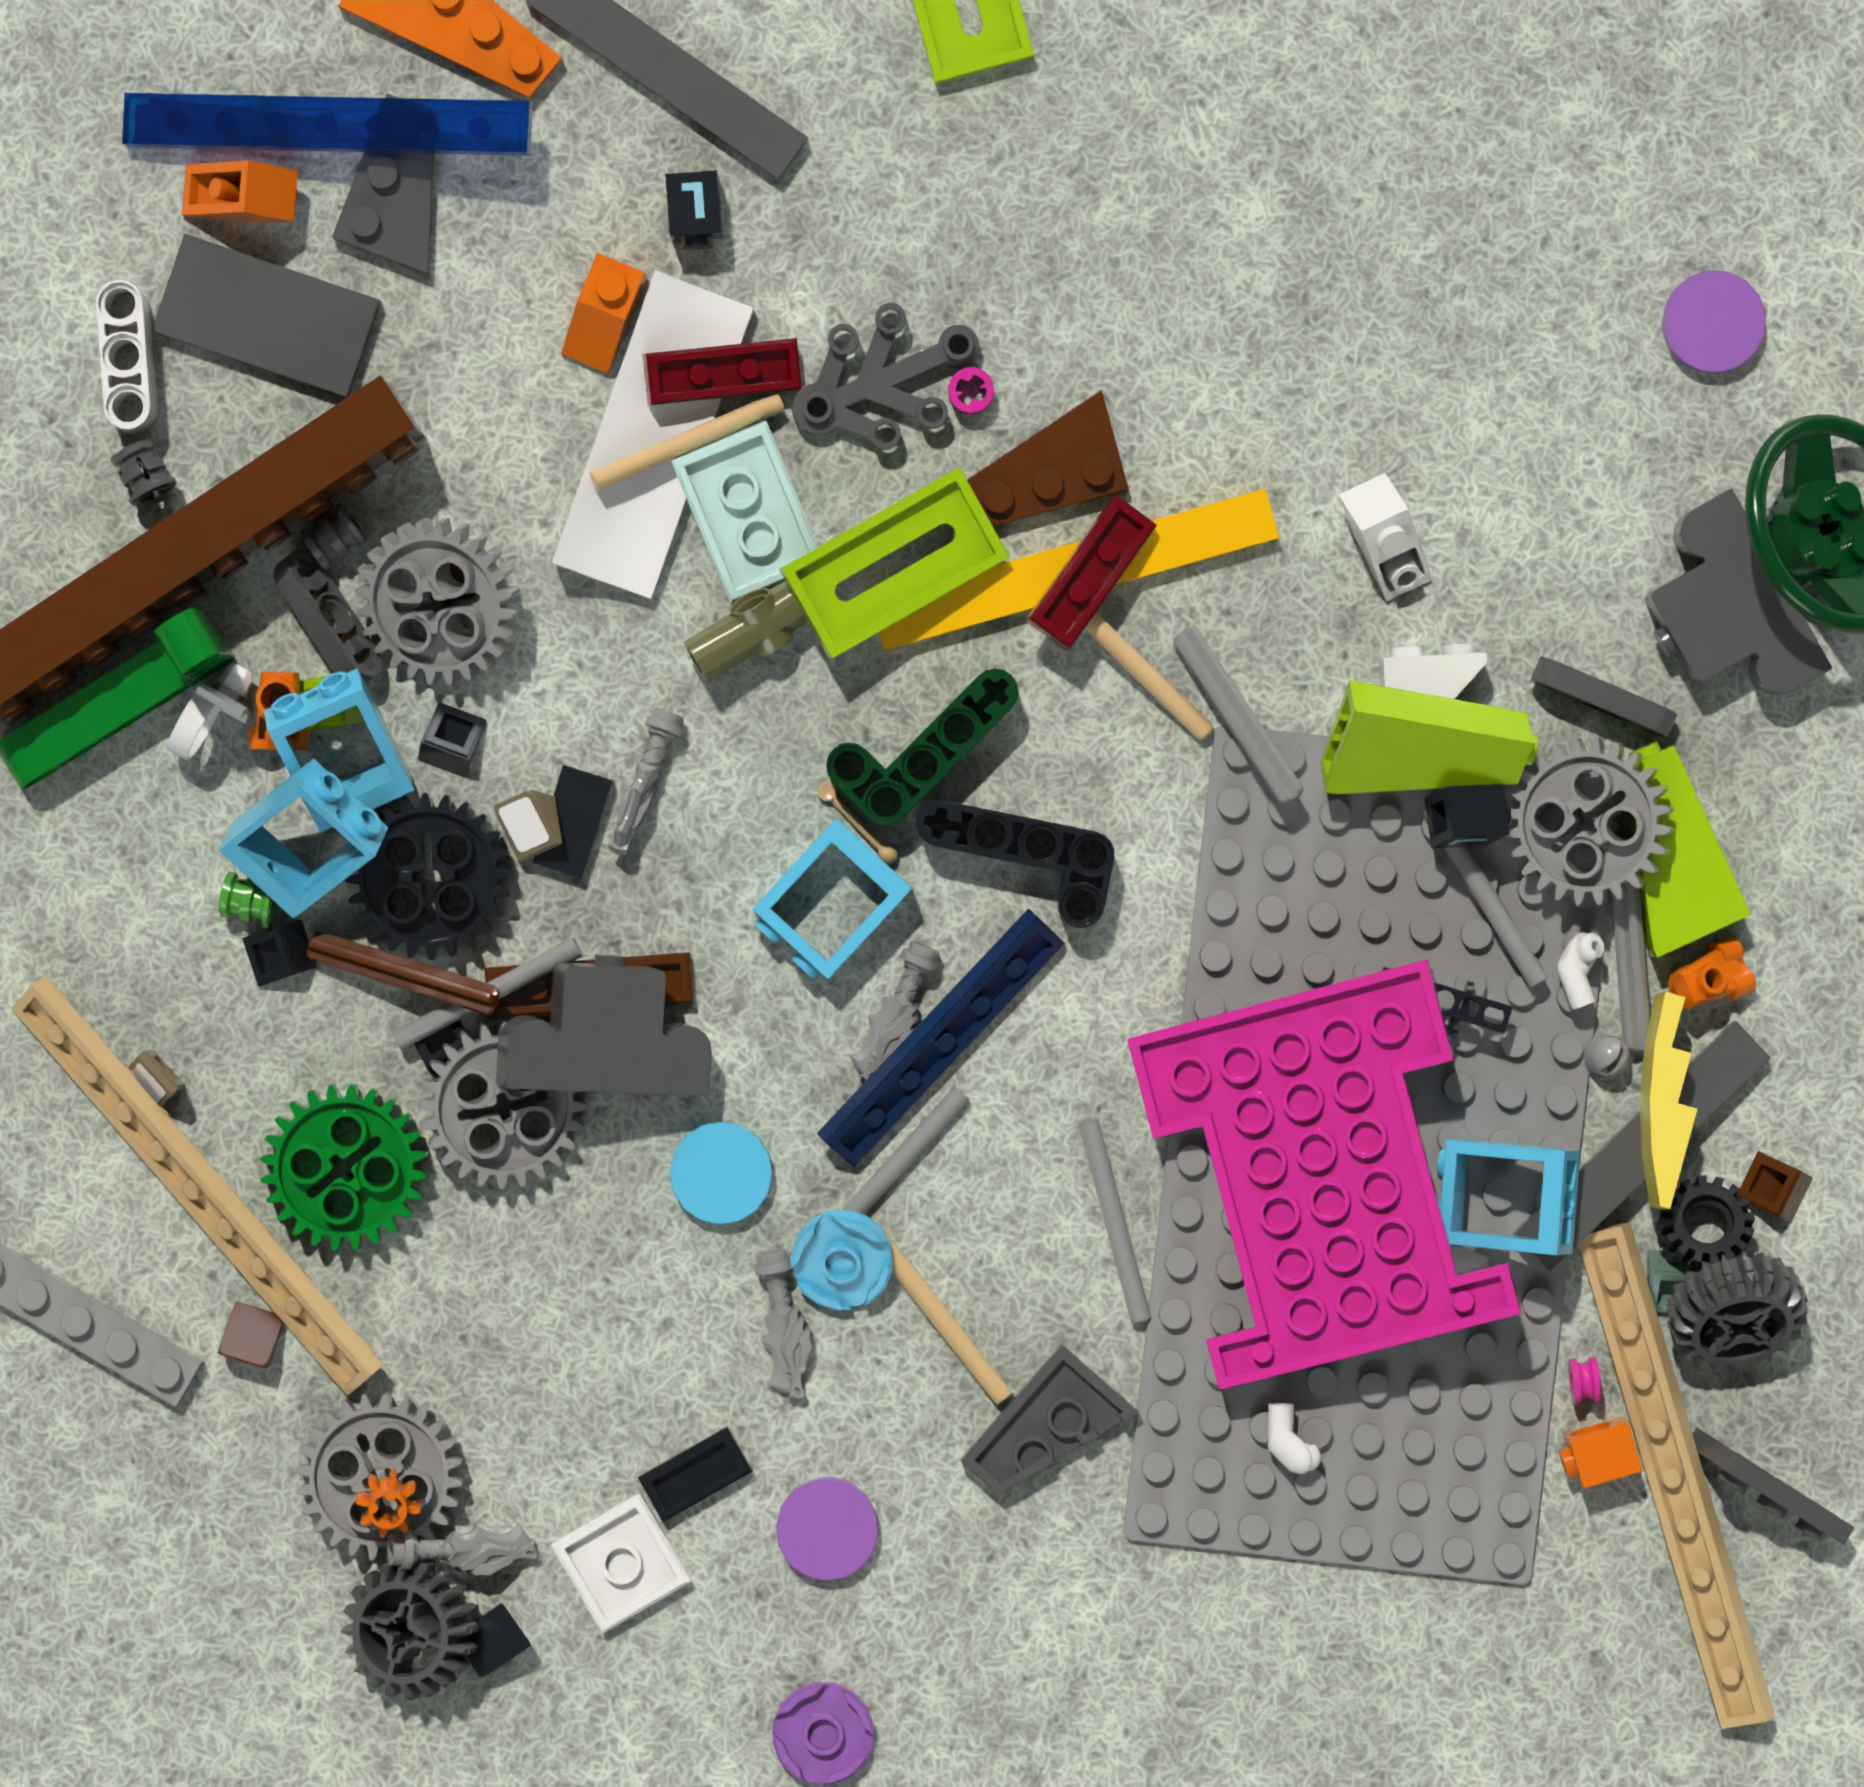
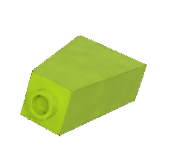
[1320,680,1538,794]
[1624,741,1752,958]

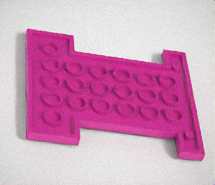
[1127,959,1522,1390]

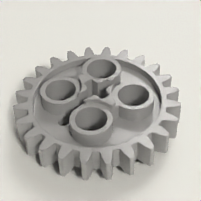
[355,517,521,685]
[1505,738,1675,906]
[418,1021,587,1189]
[295,1391,464,1560]

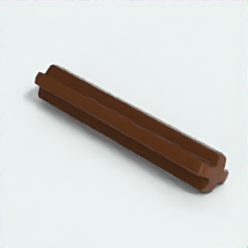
[307,931,500,1015]

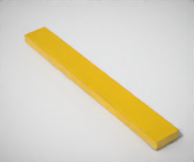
[879,488,1280,651]

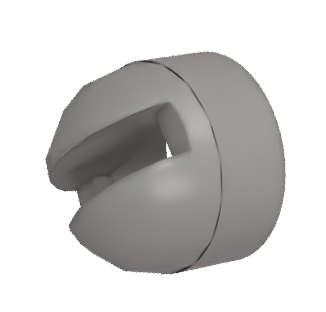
[1584,1034,1630,1077]

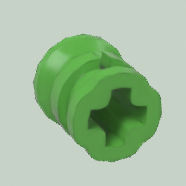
[219,871,278,928]

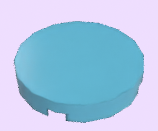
[670,1121,773,1225]
[790,1210,894,1311]

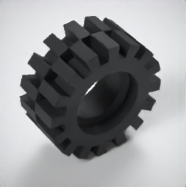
[1656,1175,1755,1272]

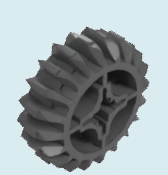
[1667,1251,1808,1372]
[341,1561,480,1700]

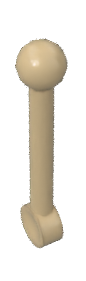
[817,781,898,865]

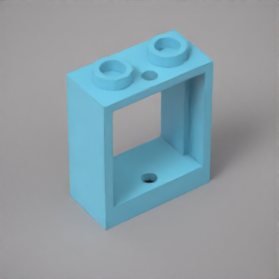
[264,668,414,833]
[219,758,388,919]
[752,818,913,979]
[1437,1139,1581,1255]

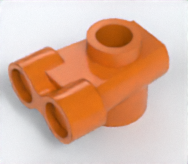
[248,672,310,750]
[1668,935,1756,1009]

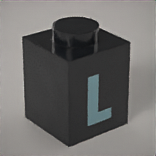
[665,170,723,250]
[1424,784,1511,849]

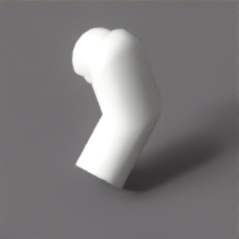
[1557,932,1605,1010]
[1267,1403,1321,1474]

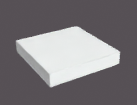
[551,1492,692,1634]

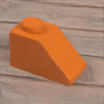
[181,160,298,223]
[561,252,648,374]

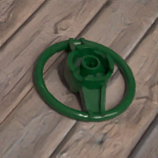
[1745,414,1864,634]

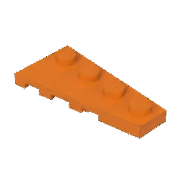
[338,0,563,100]

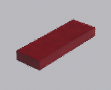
[642,338,802,405]
[1025,495,1157,651]

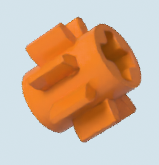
[356,1469,421,1538]

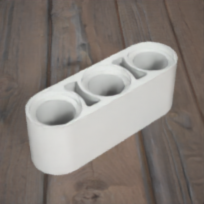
[96,280,157,434]

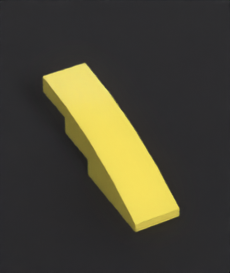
[1640,992,1698,1209]

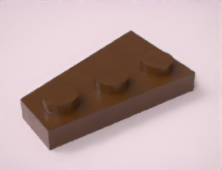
[967,390,1129,527]

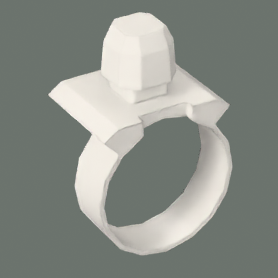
[167,663,253,761]

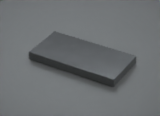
[151,233,381,398]

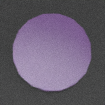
[1662,270,1766,374]
[776,1476,879,1581]
[773,1682,874,1785]

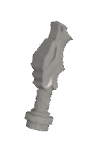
[608,707,684,856]
[849,940,940,1081]
[754,1249,812,1399]
[387,1522,538,1576]

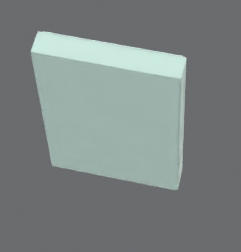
[671,420,818,603]

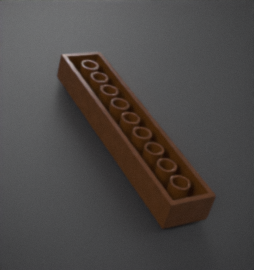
[0,375,425,723]

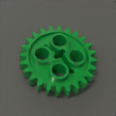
[260,1083,429,1251]

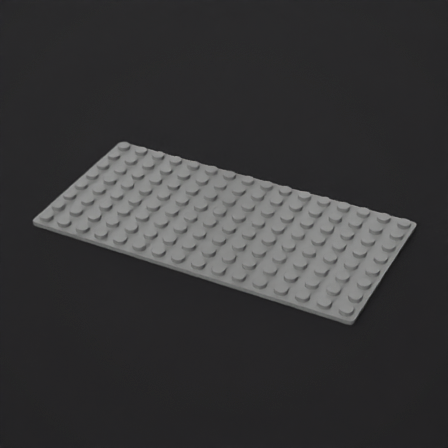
[1124,725,1621,1585]

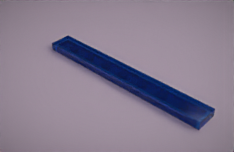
[122,93,533,156]

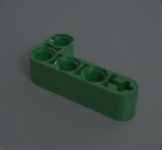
[826,668,1018,826]

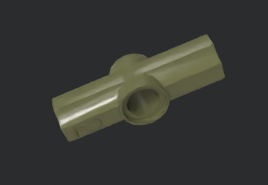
[683,581,837,682]

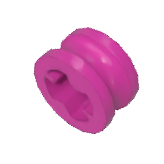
[948,367,994,415]
[1568,1356,1601,1405]

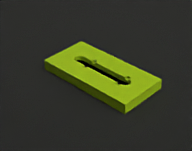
[912,0,1034,85]
[779,467,1009,659]

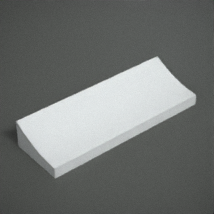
[552,270,754,599]

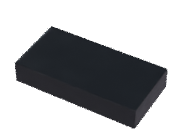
[532,765,613,878]
[638,1426,753,1522]

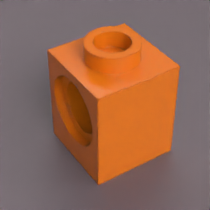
[1558,1416,1643,1489]

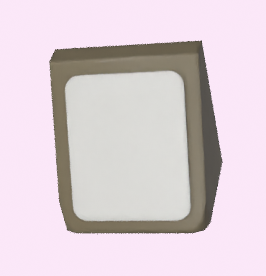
[494,790,562,861]
[128,1050,184,1107]

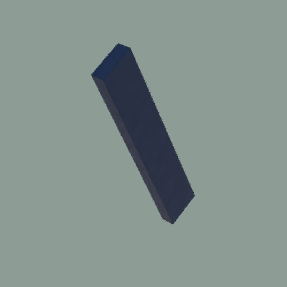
[816,908,1065,1167]

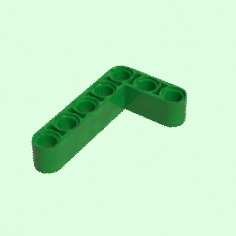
[0,608,235,790]

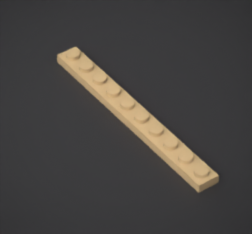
[11,975,383,1396]
[1579,1222,1775,1729]

